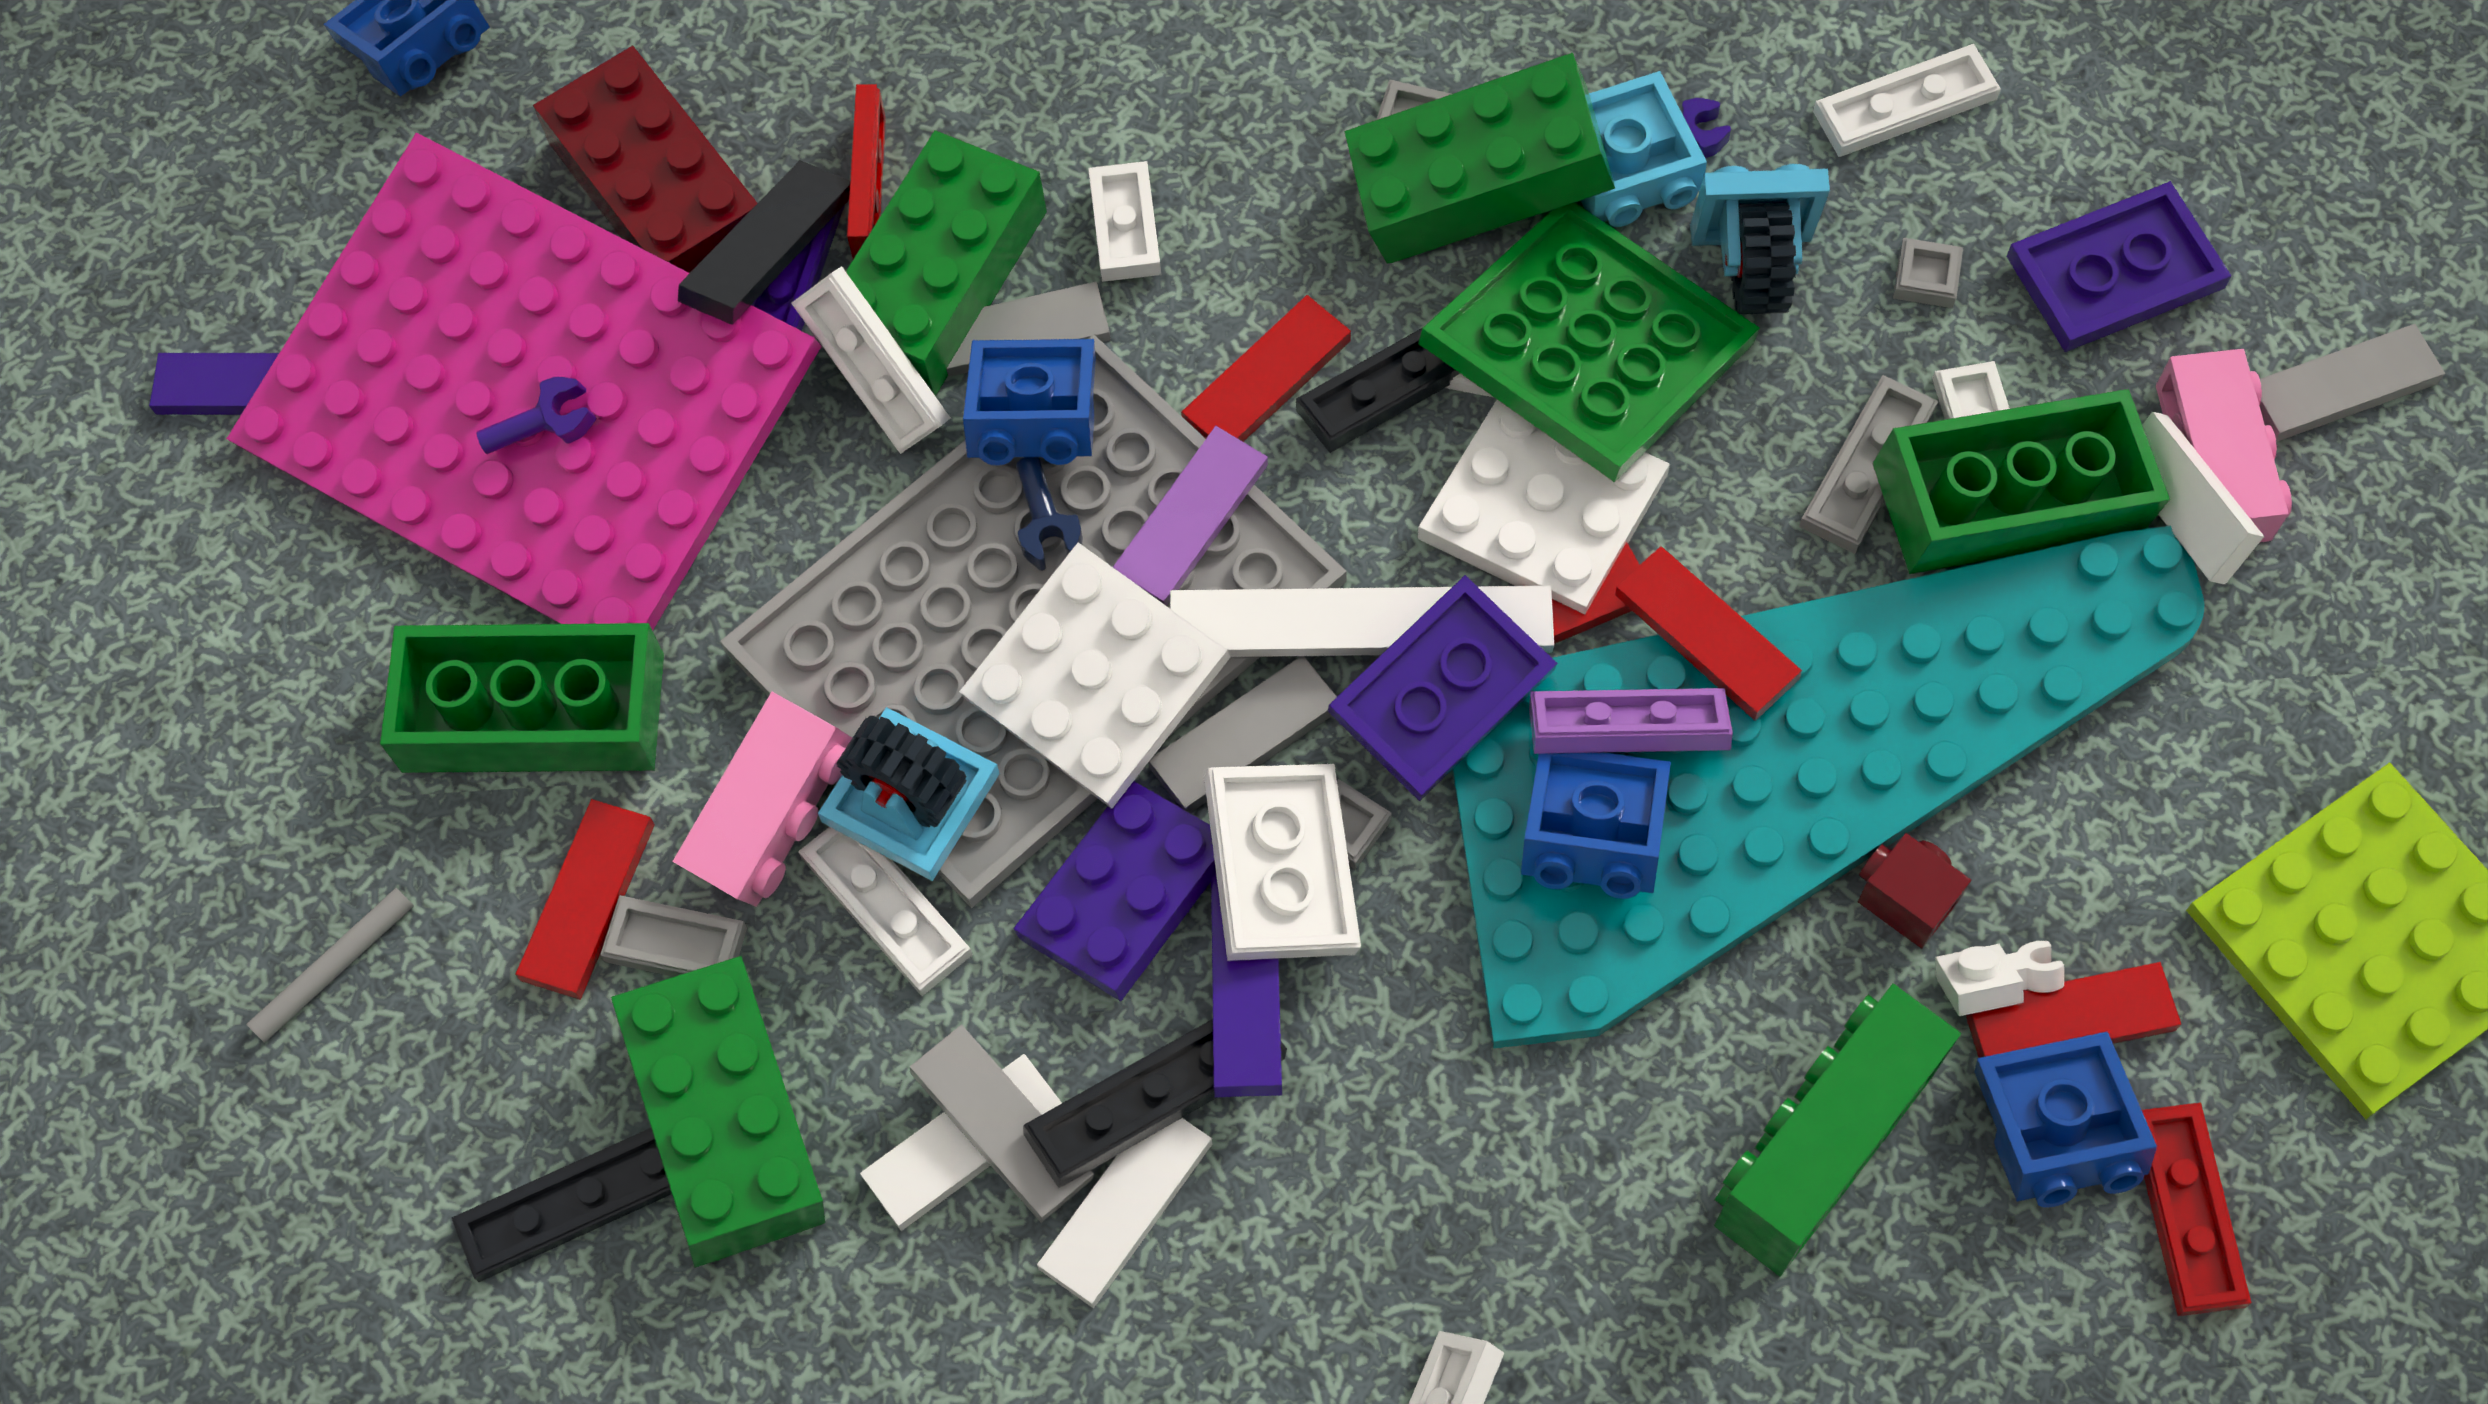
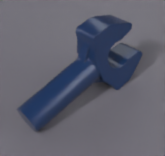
[1016,457,1083,571]

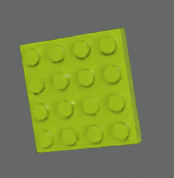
[2186,762,2488,1120]

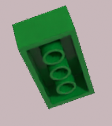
[1344,53,1616,264]
[846,130,1047,396]
[1872,389,2170,574]
[380,623,664,773]
[611,956,825,1268]
[1714,984,1962,1277]

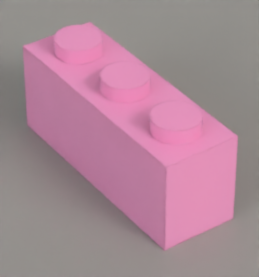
[2156,349,2292,542]
[672,692,852,907]

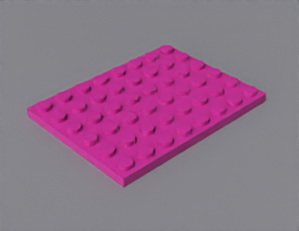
[226,132,822,631]

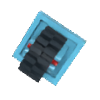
[1690,164,1830,314]
[818,707,1000,881]

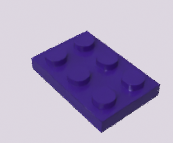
[2006,181,2231,352]
[1328,575,1558,801]
[1013,781,1216,1002]

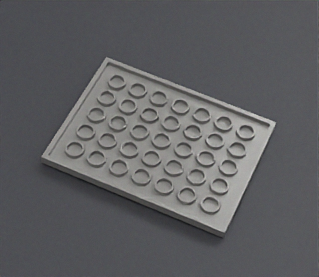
[720,334,1347,908]

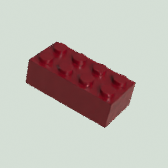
[533,45,758,273]

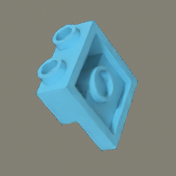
[1580,71,1707,227]

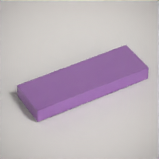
[1113,426,1268,606]
[1529,688,1733,754]

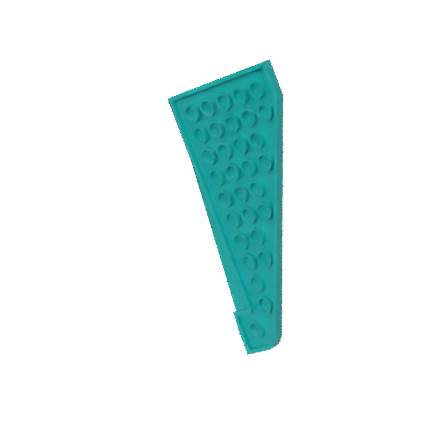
[1452,526,2205,1049]

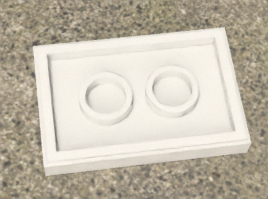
[1204,764,1361,961]

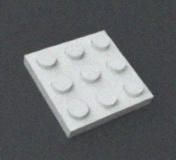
[1418,400,1670,614]
[959,542,1231,809]

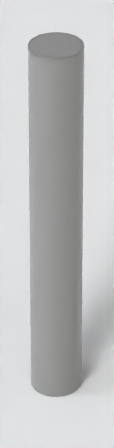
[246,888,414,1043]

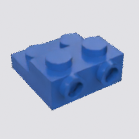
[324,0,490,97]
[963,339,1096,466]
[1521,752,1671,899]
[1974,1031,2157,1207]

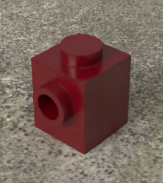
[1857,833,1972,949]

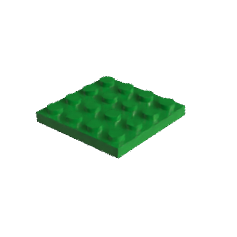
[1418,202,1760,482]

